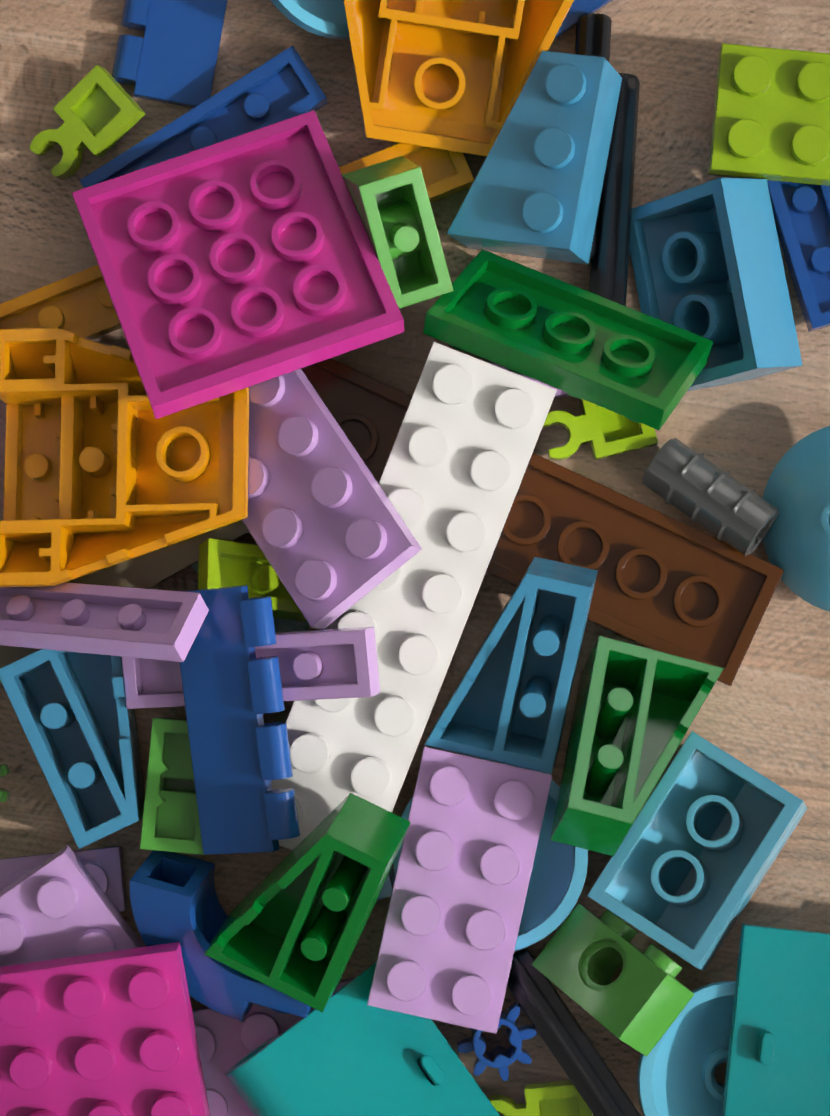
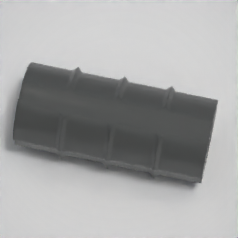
[642,438,780,556]

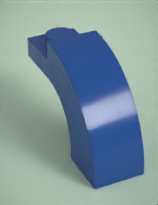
[130,850,312,1022]

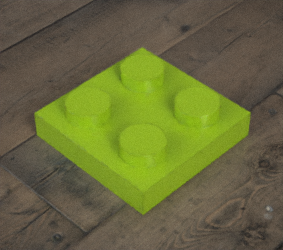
[708,43,830,186]

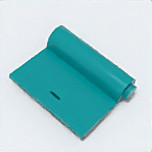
[721,924,830,1116]
[225,961,500,1116]

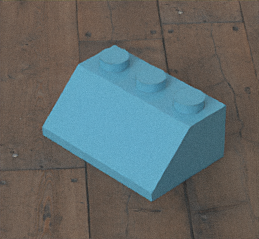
[587,731,808,971]

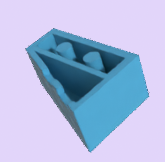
[425,557,598,774]
[0,649,145,849]

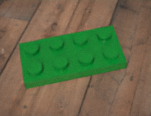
[423,249,713,430]

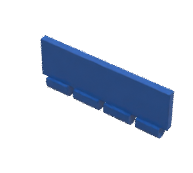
[112,0,228,108]
[180,585,300,855]

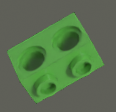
[140,717,204,855]

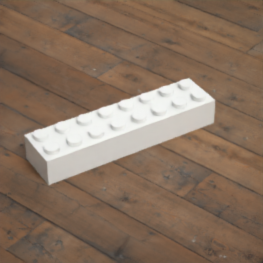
[271,342,557,850]

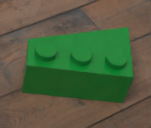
[550,636,724,856]
[204,793,411,1012]

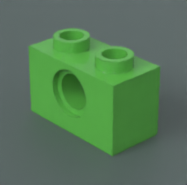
[342,156,454,309]
[532,903,694,1057]

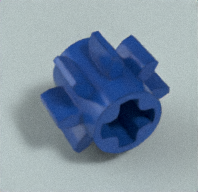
[457,1002,537,1081]

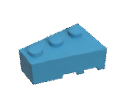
[447,51,622,264]

